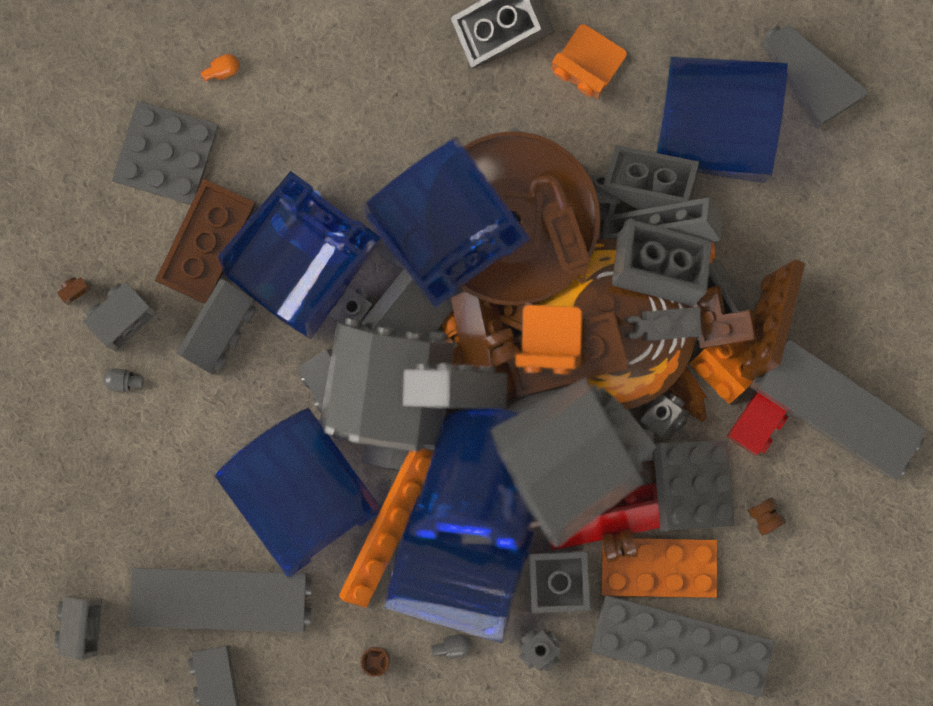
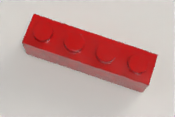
[726,342,819,456]
[550,483,660,550]

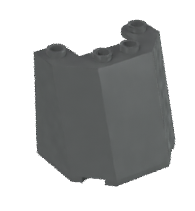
[320,317,454,451]
[491,378,643,547]

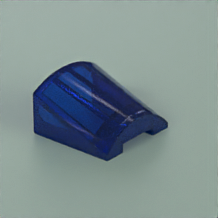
[656,56,788,183]
[362,136,530,308]
[218,171,381,339]
[214,407,381,578]
[409,408,535,547]
[384,496,535,643]

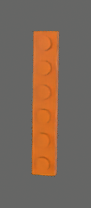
[339,448,441,608]

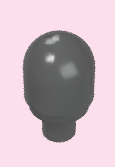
[103,368,144,392]
[431,634,472,659]

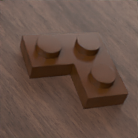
[692,286,758,348]

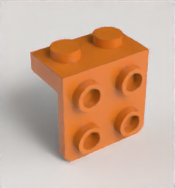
[551,24,626,99]
[516,305,582,374]
[689,340,754,404]

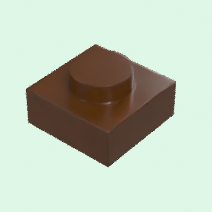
[57,277,91,305]

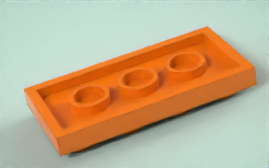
[601,539,717,598]

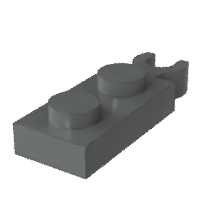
[624,307,702,341]

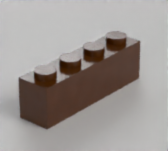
[451,292,517,409]

